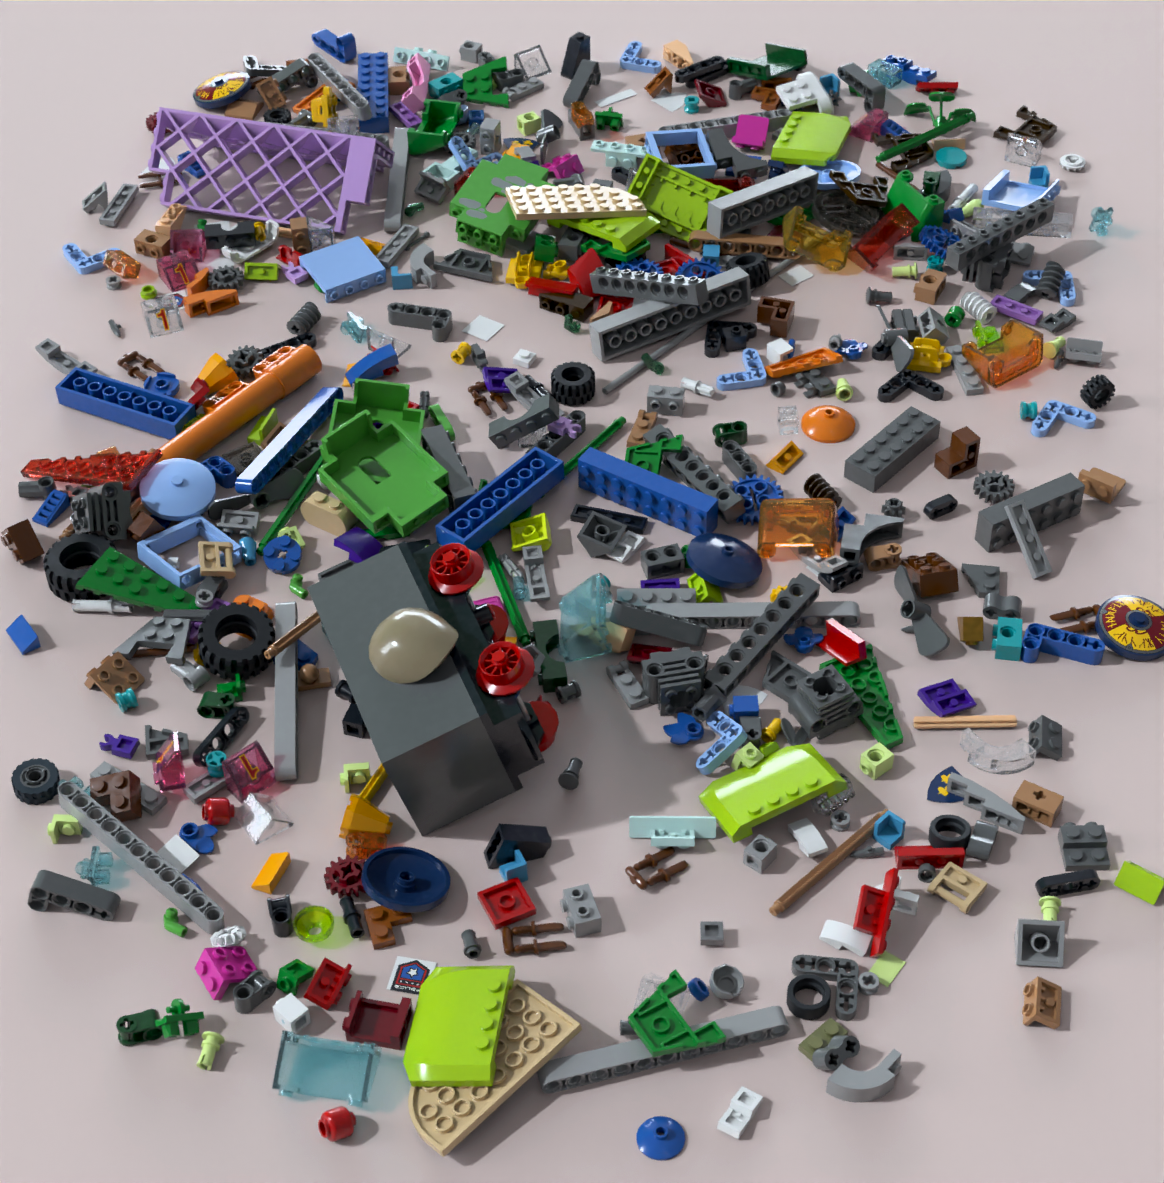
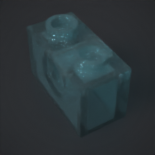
[868,58,903,89]

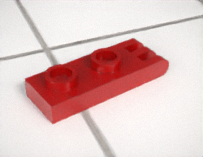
[915,82,958,93]

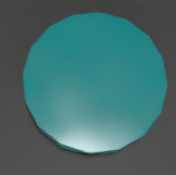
[935,147,967,169]

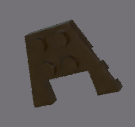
[993,105,1057,146]
[872,133,934,174]
[829,170,888,208]

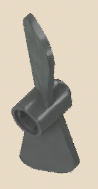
[536,109,563,165]
[876,304,914,372]
[208,468,305,520]
[894,565,950,657]

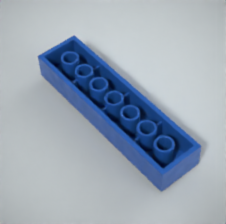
[357,52,390,134]
[55,367,197,440]
[435,446,564,551]
[578,447,718,537]

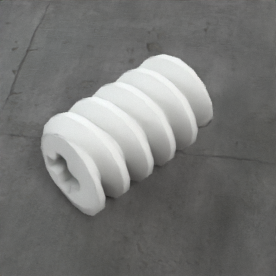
[960,292,997,325]

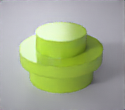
[140,285,157,300]

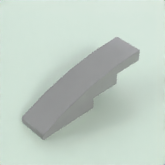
[946,772,1025,834]

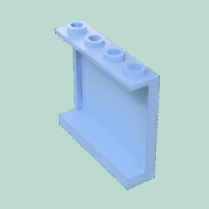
[981,170,1061,211]
[299,236,386,303]

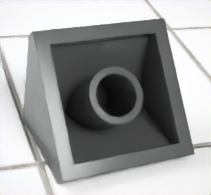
[577,511,627,558]

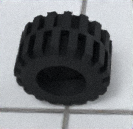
[726,252,770,289]
[551,361,595,406]

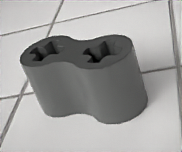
[983,593,1022,619]
[966,820,999,861]
[812,1035,860,1071]

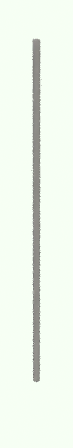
[602,219,848,394]

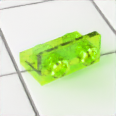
[972,320,1004,355]

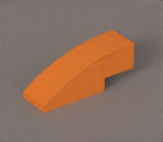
[183,289,239,318]

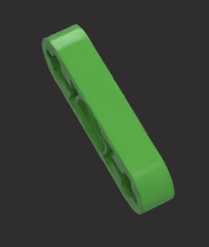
[428,403,455,441]

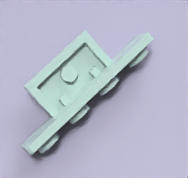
[393,47,450,71]
[590,140,647,170]
[629,816,716,849]

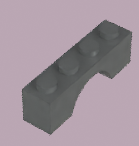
[488,393,559,449]

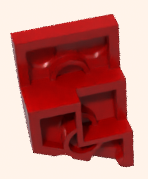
[567,248,606,298]

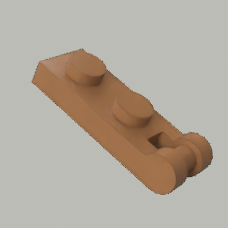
[627,409,658,447]

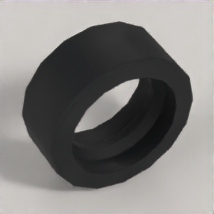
[928,814,971,851]
[786,974,831,1020]

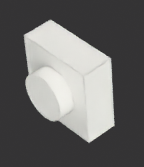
[513,349,536,368]

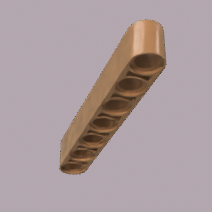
[688,230,803,259]

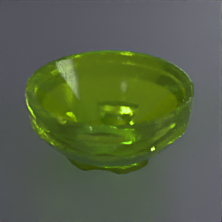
[293,905,334,943]

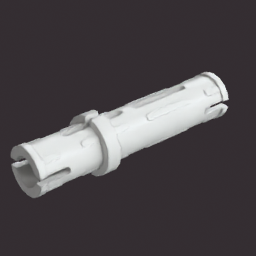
[948,183,978,209]
[72,598,133,614]

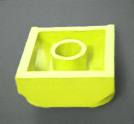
[509,513,552,552]

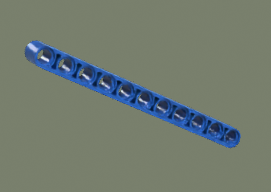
[235,387,344,494]

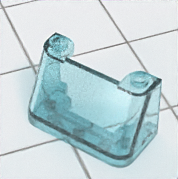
[557,573,613,663]
[272,1031,382,1107]

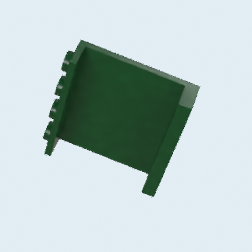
[727,43,808,81]

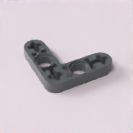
[243,56,286,77]
[791,955,859,1021]

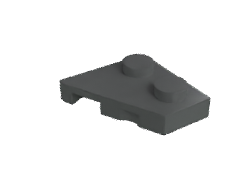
[961,563,1000,598]
[145,725,189,760]

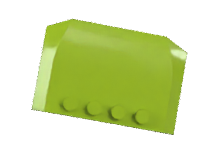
[771,111,851,166]
[627,153,734,242]
[547,212,660,252]
[699,743,848,843]
[403,965,516,1087]

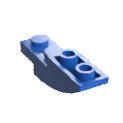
[880,55,937,85]

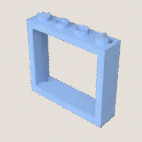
[645,128,717,179]
[137,514,242,590]

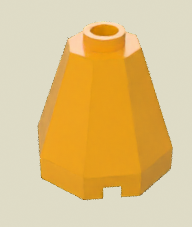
[198,353,239,395]
[339,794,393,840]

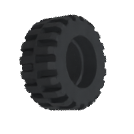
[43,532,117,602]
[198,602,275,681]

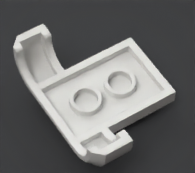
[776,71,834,116]
[222,219,279,264]

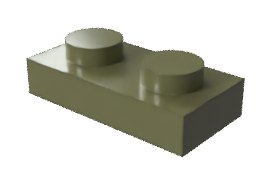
[798,1017,848,1061]

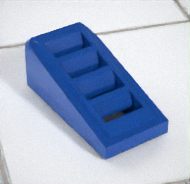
[469,110,484,130]
[880,119,909,136]
[177,150,206,178]
[943,207,965,224]
[32,489,71,527]

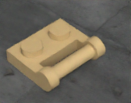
[198,541,236,579]
[927,861,988,914]

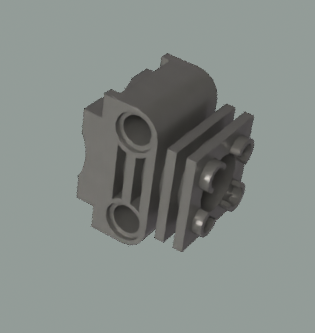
[961,243,1014,293]
[71,482,133,542]
[641,647,705,716]
[788,664,863,740]

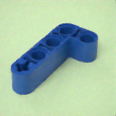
[312,29,357,63]
[200,456,236,489]
[1020,623,1105,666]

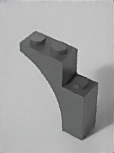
[707,128,768,181]
[840,513,904,566]

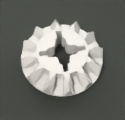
[1060,154,1085,172]
[210,925,247,947]

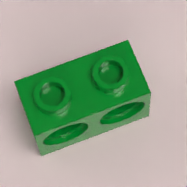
[534,234,558,263]

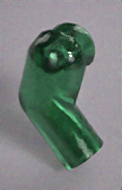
[404,202,424,217]
[564,314,581,334]
[641,353,664,375]

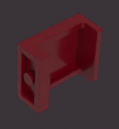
[342,990,413,1051]

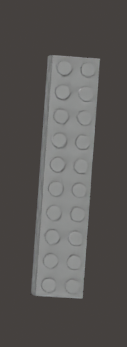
[589,267,751,362]

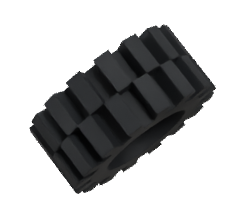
[263,107,292,124]
[1080,374,1116,409]

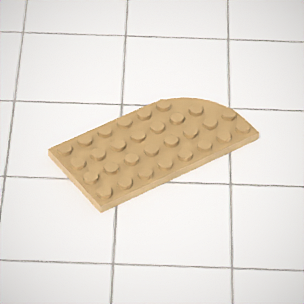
[505,183,647,220]
[408,979,582,1158]

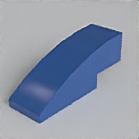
[345,343,399,387]

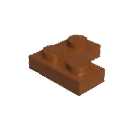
[751,86,781,111]
[364,905,413,950]

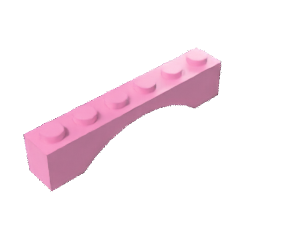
[401,53,431,114]

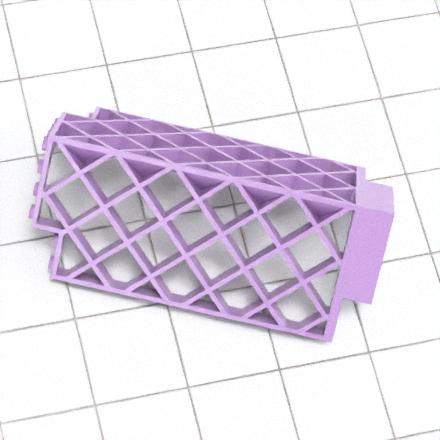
[148,107,395,235]

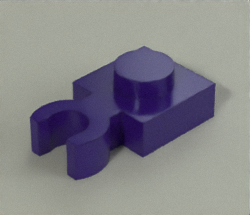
[99,734,140,759]

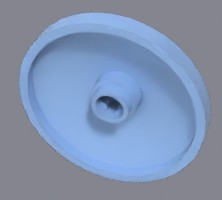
[799,159,861,190]
[140,458,216,521]

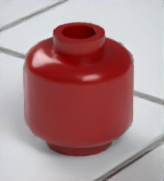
[202,797,235,826]
[318,1106,356,1142]

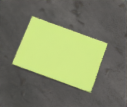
[868,951,906,987]

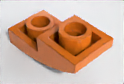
[186,267,209,296]

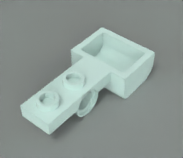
[421,147,478,192]

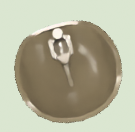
[369,608,458,684]

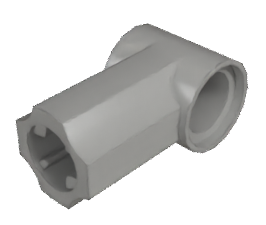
[170,659,210,691]

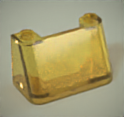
[782,206,853,272]

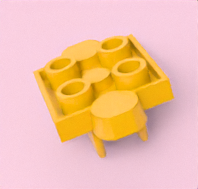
[311,86,338,129]
[505,251,544,289]
[906,337,952,373]

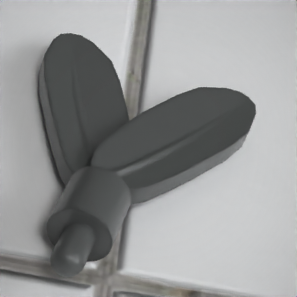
[781,718,808,746]

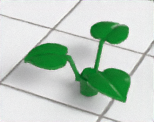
[904,92,976,134]

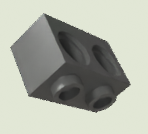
[641,543,685,580]

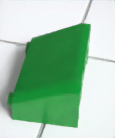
[407,99,464,156]
[881,169,945,242]

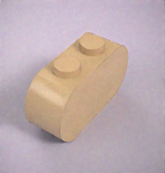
[300,491,357,537]

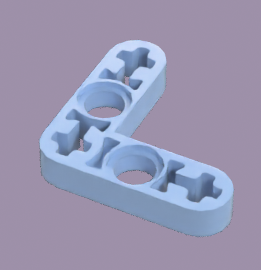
[620,41,661,74]
[448,136,503,177]
[62,243,122,274]
[1022,270,1076,307]
[716,348,767,391]
[1031,400,1096,437]
[696,710,748,775]

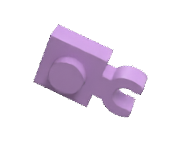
[281,261,309,285]
[547,415,582,438]

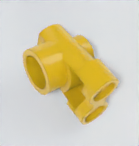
[543,260,570,280]

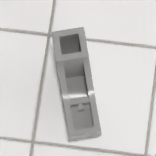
[410,243,437,289]
[826,1049,902,1102]

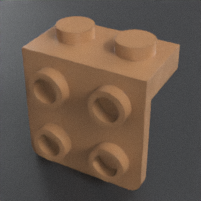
[1078,467,1126,504]
[84,651,145,704]

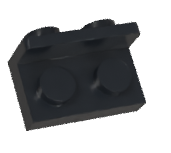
[818,562,864,593]

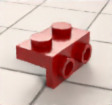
[188,377,210,410]
[303,957,352,1010]

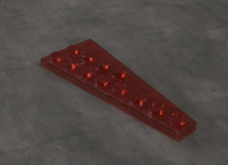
[20,449,163,491]

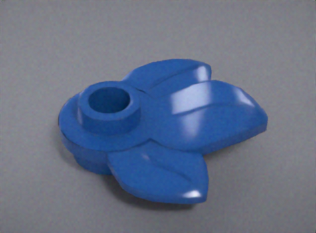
[834,339,868,359]
[783,626,823,653]
[663,712,704,745]
[179,822,218,854]

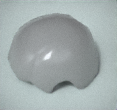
[709,964,744,999]

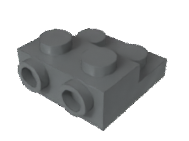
[1058,822,1111,871]

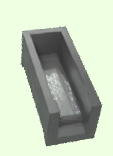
[568,106,595,141]

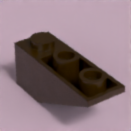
[539,293,594,322]

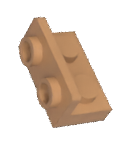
[256,76,288,110]
[1022,976,1062,1030]

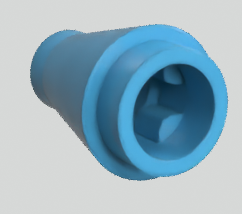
[239,537,257,566]

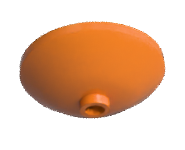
[801,405,855,443]

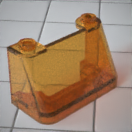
[962,319,1043,388]
[757,498,839,558]

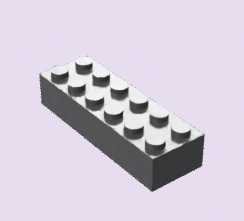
[844,406,941,493]
[421,424,478,514]
[975,472,1085,553]

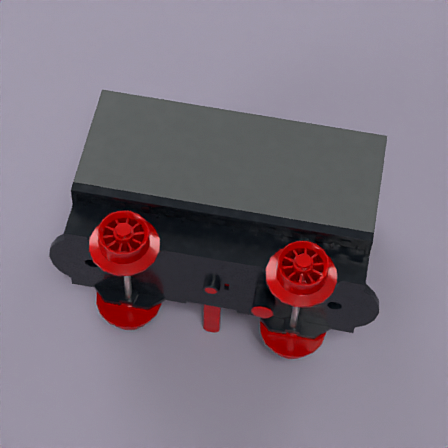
[307,541,559,837]

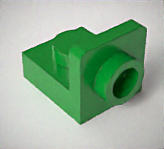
[217,673,246,702]
[276,959,314,996]

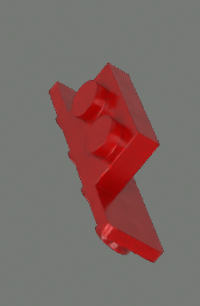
[853,868,899,958]

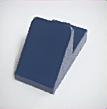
[768,159,789,180]

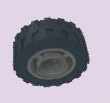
[11,758,61,805]

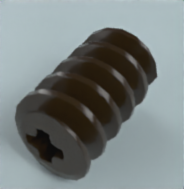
[804,473,842,513]

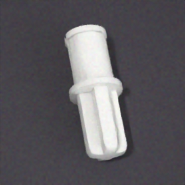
[680,377,715,397]

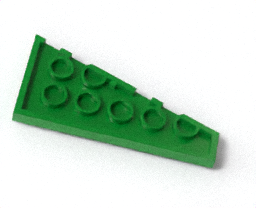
[75,547,201,612]
[819,644,903,749]

